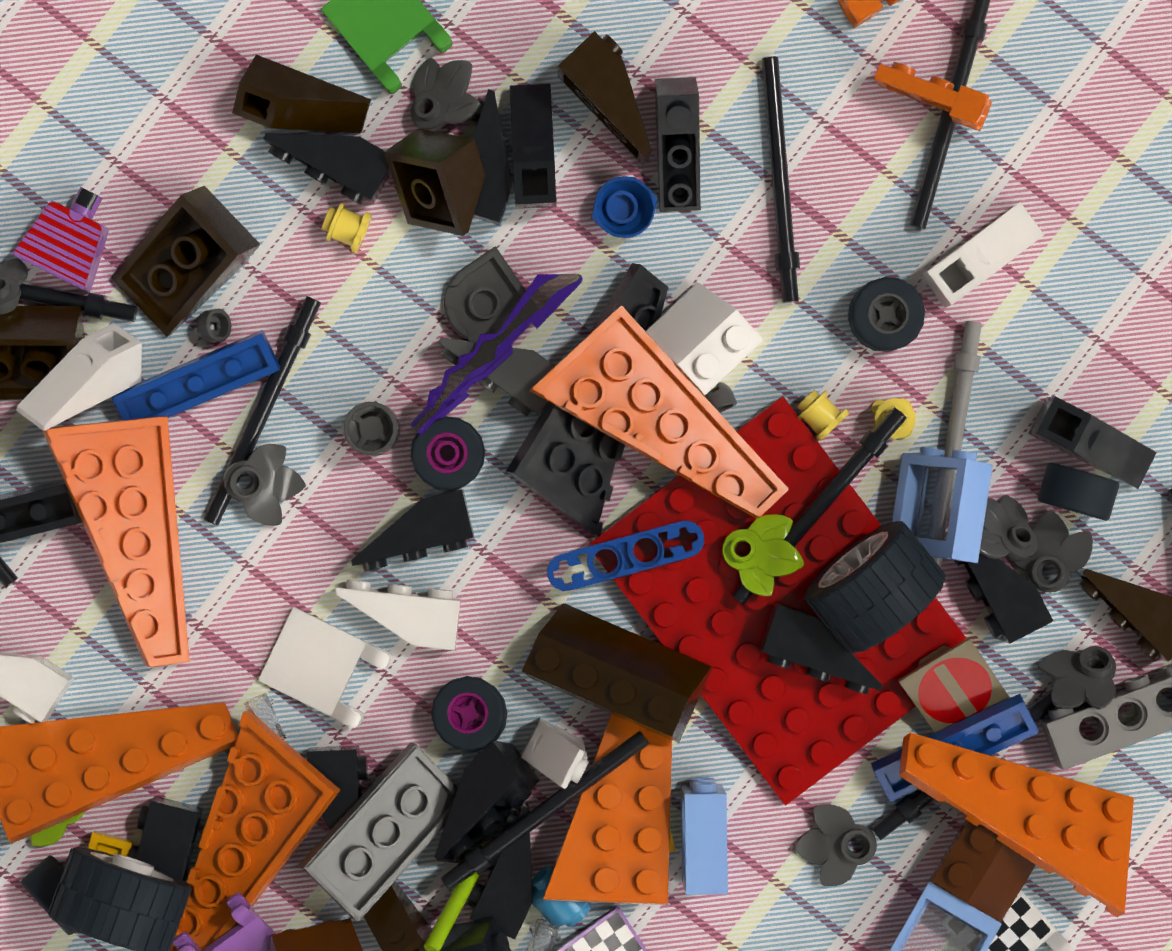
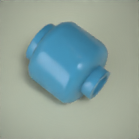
[532,866,591,927]

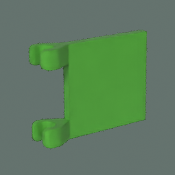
[321,0,453,94]

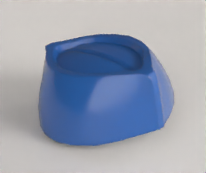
[591,176,657,238]

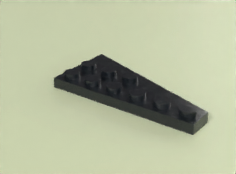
[506,263,668,536]

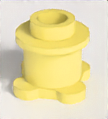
[321,203,372,254]
[797,390,850,441]
[871,398,916,439]

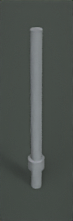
[930,321,982,565]

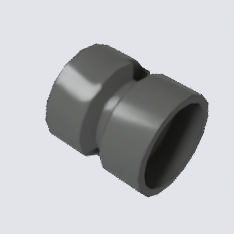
[344,402,400,455]

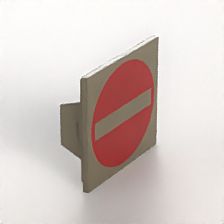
[898,638,1010,733]

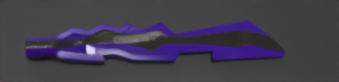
[409,274,583,436]

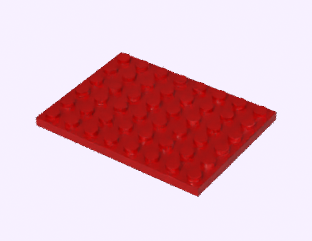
[587,396,967,806]

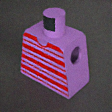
[12,187,109,292]

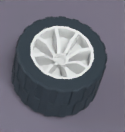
[805,521,946,653]
[48,847,191,951]

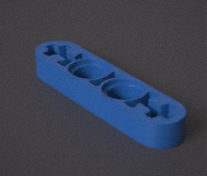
[547,520,704,591]

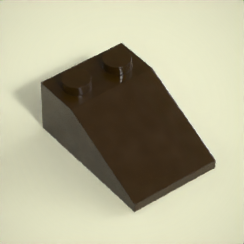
[558,31,651,165]
[111,185,261,337]

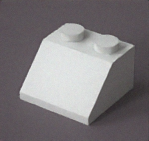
[645,282,763,396]

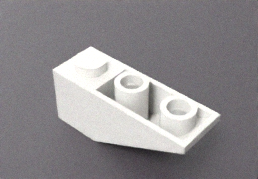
[921,202,1044,308]
[17,323,142,431]
[336,579,461,650]
[0,652,75,723]
[521,717,589,789]

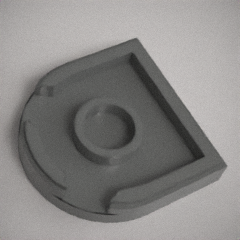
[444,246,539,344]

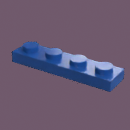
[112,330,280,420]
[871,693,1040,802]

